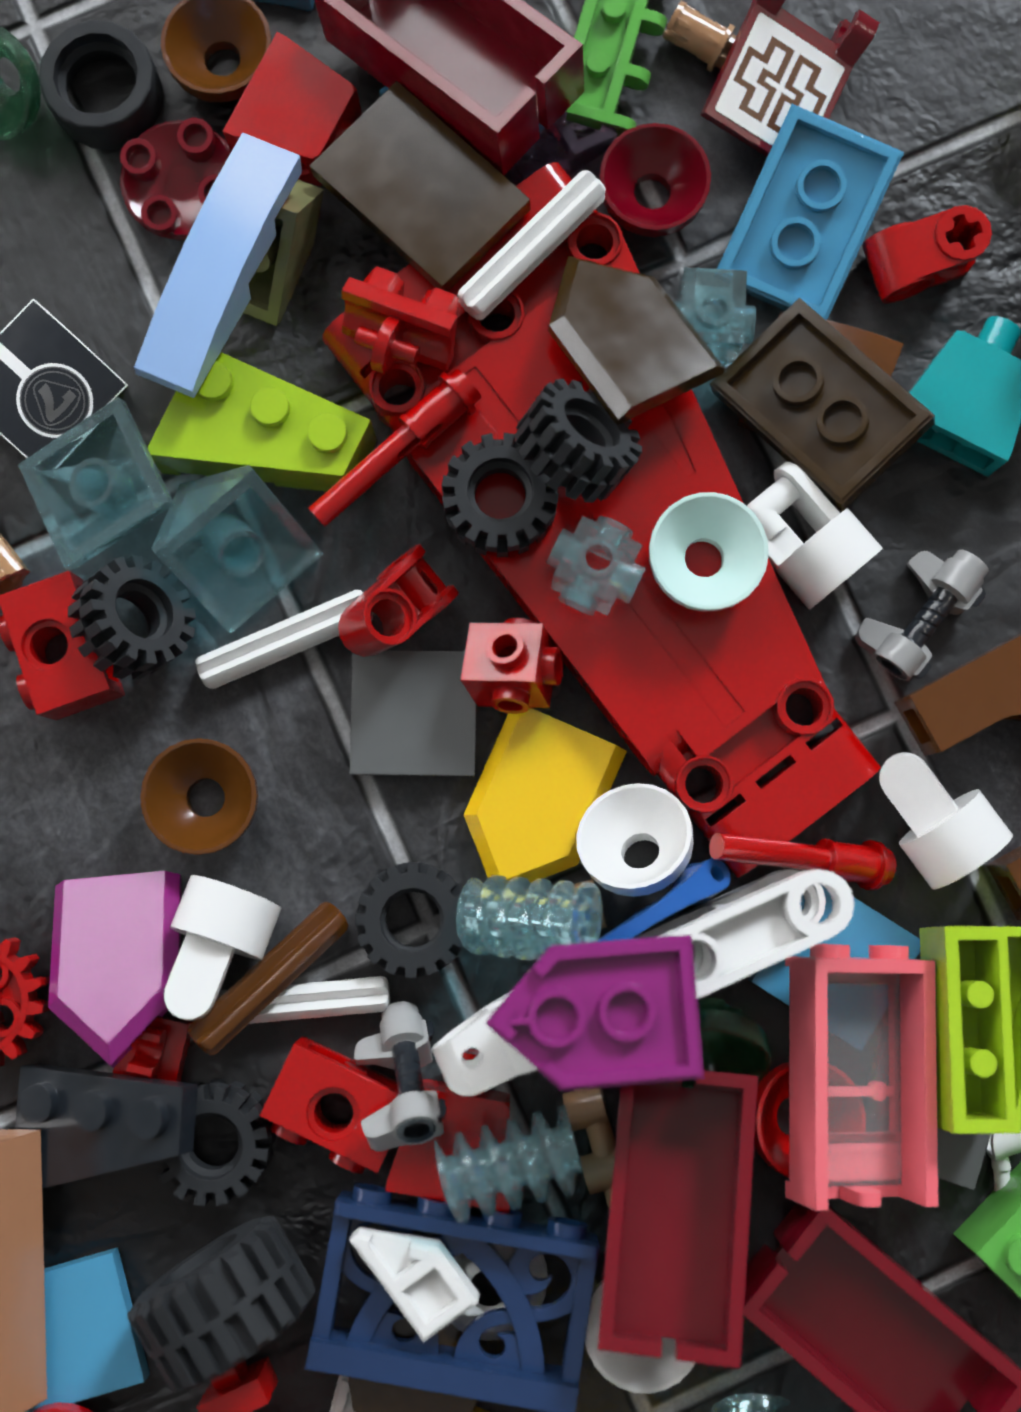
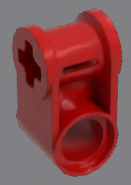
[862,205,992,304]
[338,543,459,657]

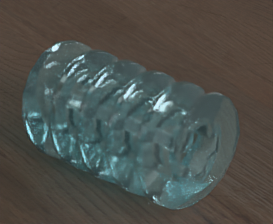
[456,875,603,960]
[434,1105,582,1224]

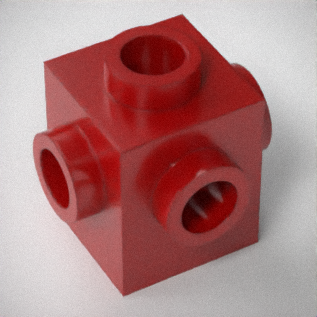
[460,618,563,714]

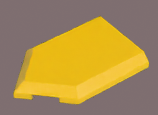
[463,708,627,897]

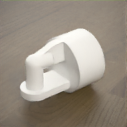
[747,461,883,610]
[879,752,1013,889]
[164,875,282,1020]

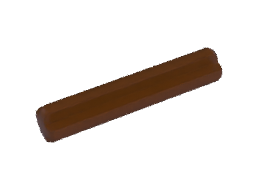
[188,902,349,1056]

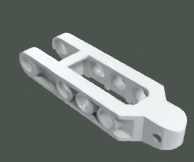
[431,869,854,1096]

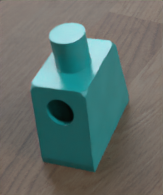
[908,316,1021,477]

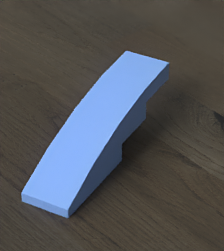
[134,132,302,398]

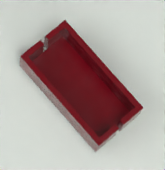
[314,0,584,176]
[598,1070,758,1369]
[743,1203,1021,1412]

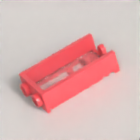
[785,944,938,1211]

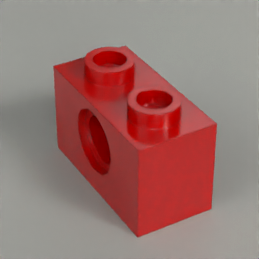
[0,571,126,720]
[260,1036,398,1174]

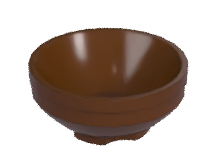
[161,0,272,102]
[140,738,259,855]

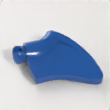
[595,858,731,942]

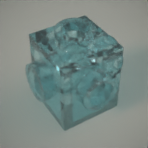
[673,267,756,367]
[546,516,646,616]

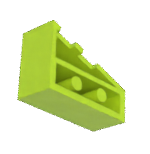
[144,352,377,491]
[919,926,1021,1134]

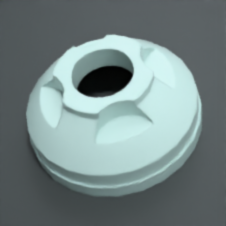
[649,492,769,611]

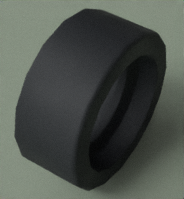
[39,20,163,150]

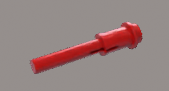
[308,369,482,527]
[709,833,896,891]

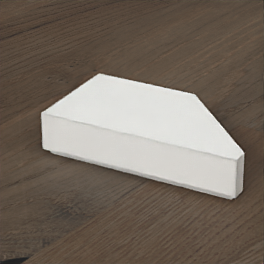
[350,1226,480,1342]

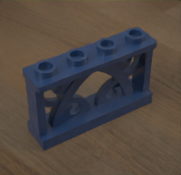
[305,1183,600,1412]

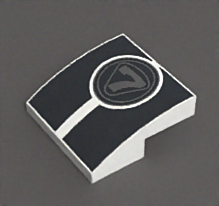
[0,299,128,473]

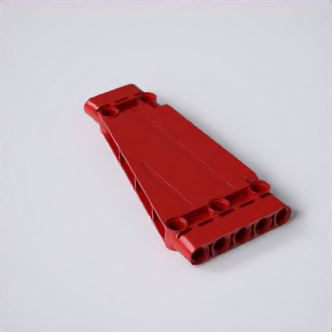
[322,162,881,878]

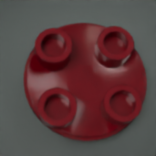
[120,117,232,240]

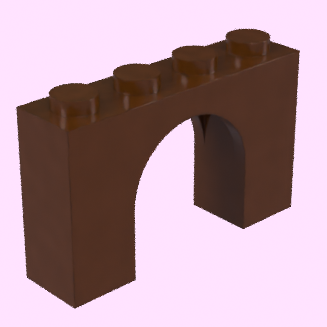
[894,633,1021,921]

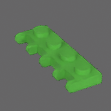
[557,0,667,138]

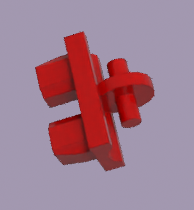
[342,266,459,374]

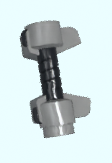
[855,550,989,681]
[354,1001,447,1151]

